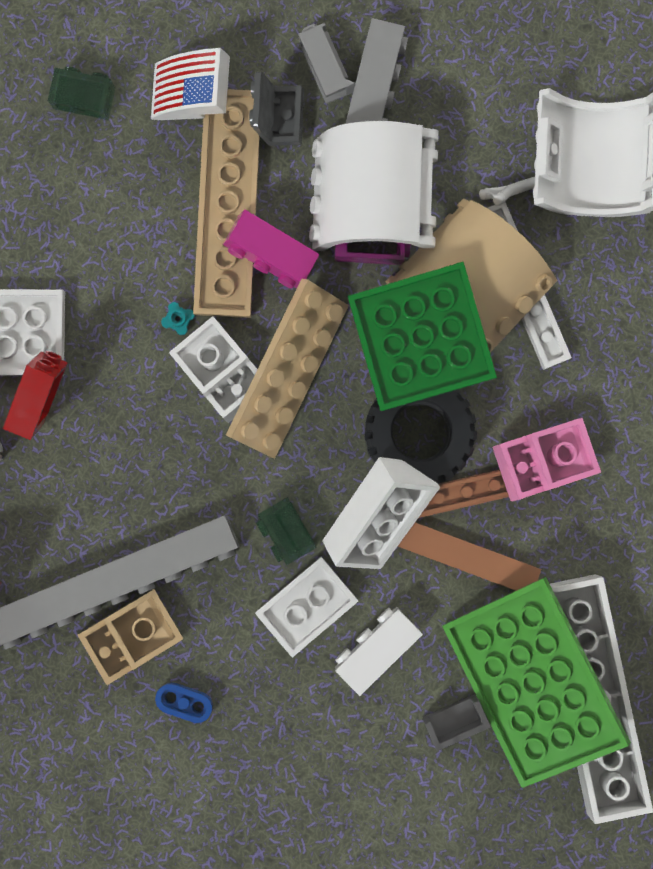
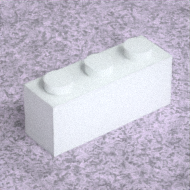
[335,607,423,696]

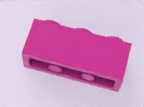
[223,209,319,288]

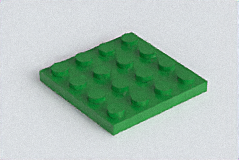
[347,261,497,411]

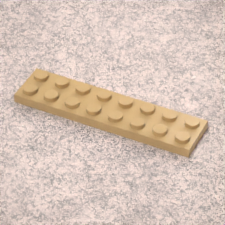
[193,89,260,318]

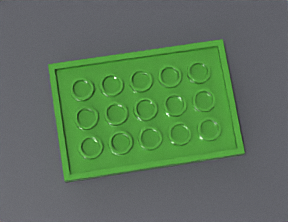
[442,577,631,788]

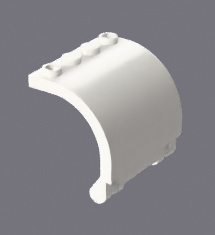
[533,88,653,217]
[309,121,439,251]

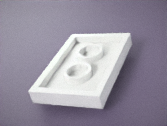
[255,556,358,658]

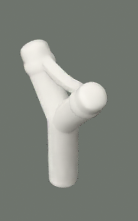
[479,177,535,205]

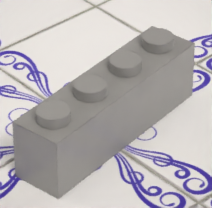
[345,18,408,124]

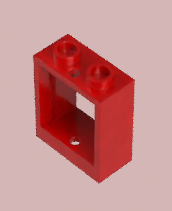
[3,351,68,440]

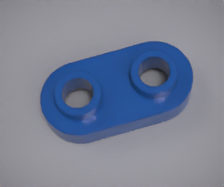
[155,682,213,723]

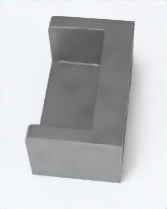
[422,694,491,751]

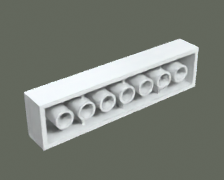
[550,574,653,824]

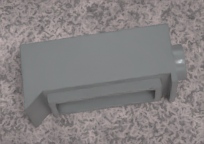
[298,23,355,104]

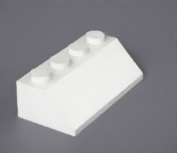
[322,457,440,569]

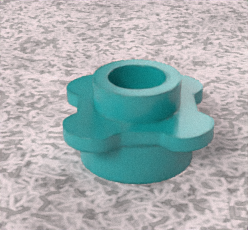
[161,302,195,335]

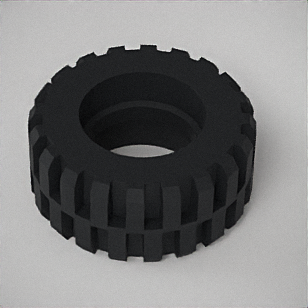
[364,389,477,484]

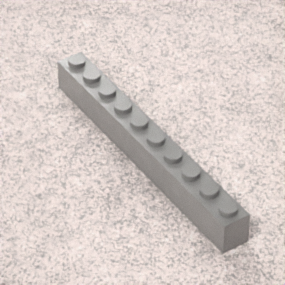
[0,515,240,650]

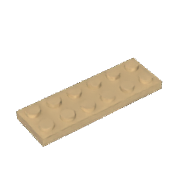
[226,278,349,459]

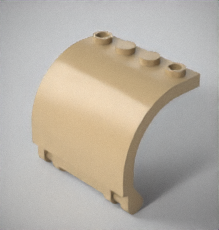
[385,199,558,353]

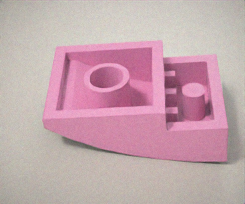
[492,418,601,501]

